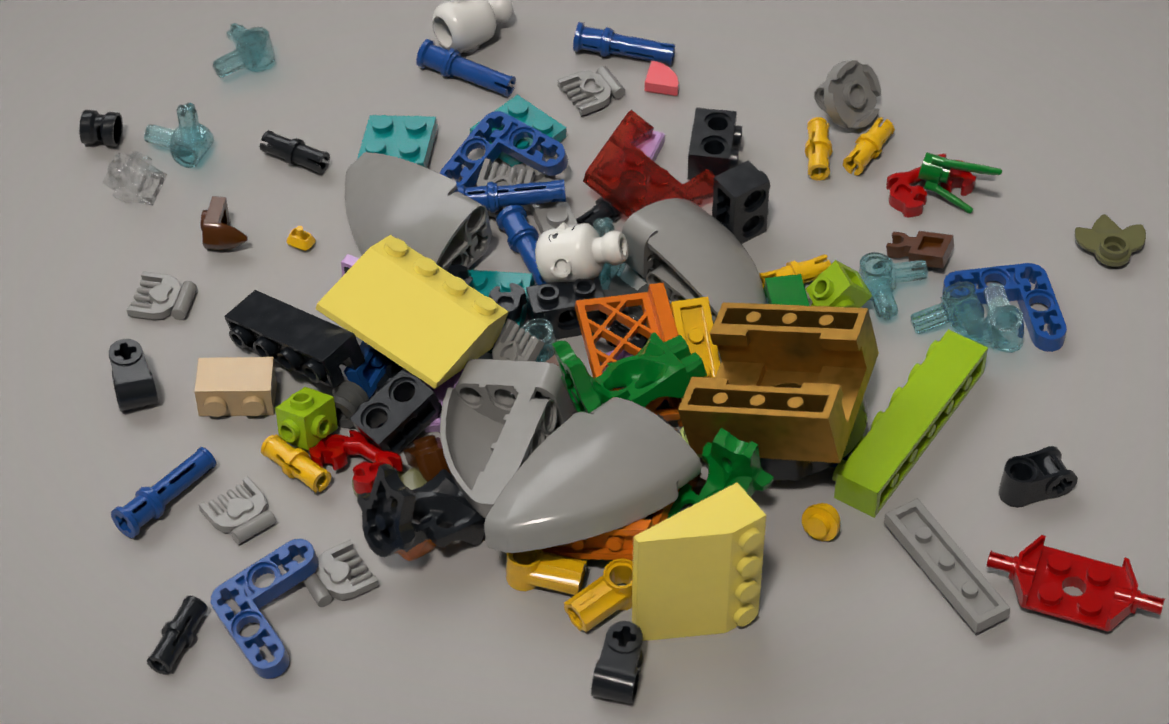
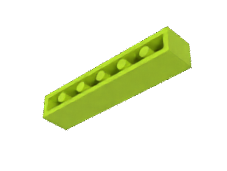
[832,329,988,518]

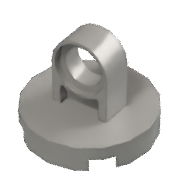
[814,60,881,129]

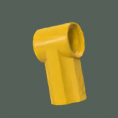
[506,549,587,595]
[564,558,633,632]

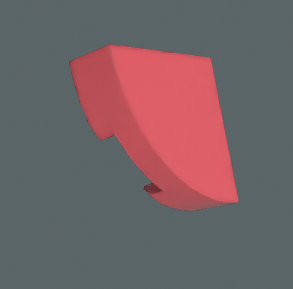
[645,61,678,96]

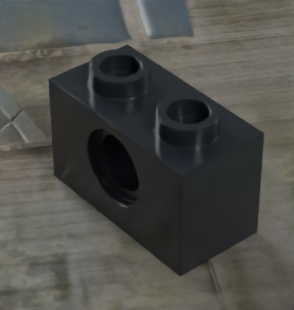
[526,277,606,342]

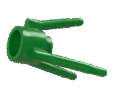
[918,152,1002,213]

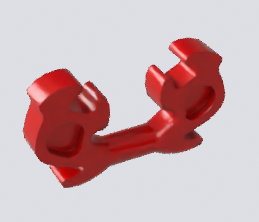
[886,153,976,218]
[309,430,403,494]

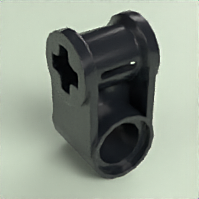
[109,339,158,412]
[998,446,1078,508]
[591,621,643,704]

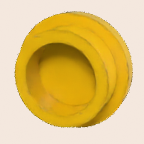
[802,503,840,541]

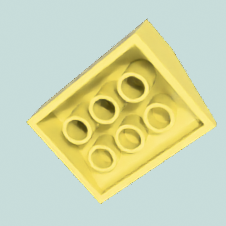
[315,235,509,389]
[632,482,767,641]

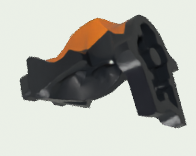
[357,464,486,561]

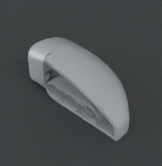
[345,152,492,271]
[622,198,767,324]
[440,359,575,518]
[484,397,701,553]

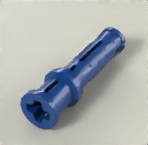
[573,22,676,65]
[416,39,516,97]
[458,179,566,213]
[496,204,547,285]
[111,447,216,538]

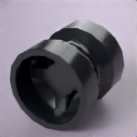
[79,109,123,146]

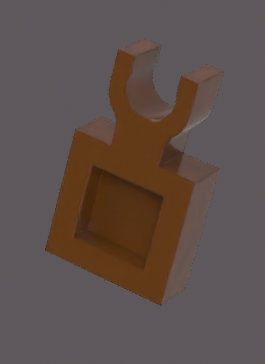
[886,231,954,269]

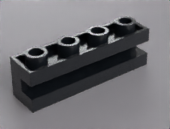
[224,290,365,389]

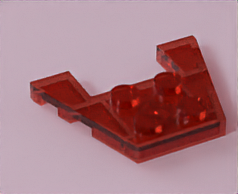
[583,110,715,218]

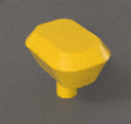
[286,226,316,251]

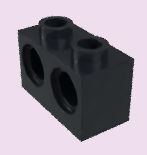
[687,108,742,182]
[712,160,770,244]
[349,368,442,454]

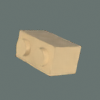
[194,357,277,417]

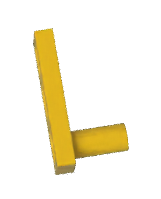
[670,296,720,378]

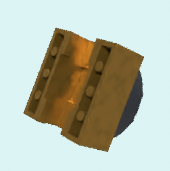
[678,302,879,481]

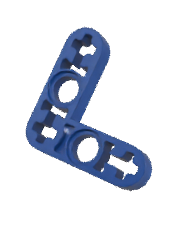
[440,111,568,193]
[942,263,1067,352]
[210,539,319,679]

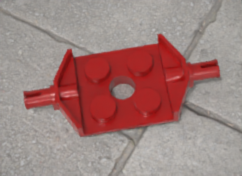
[986,535,1165,632]

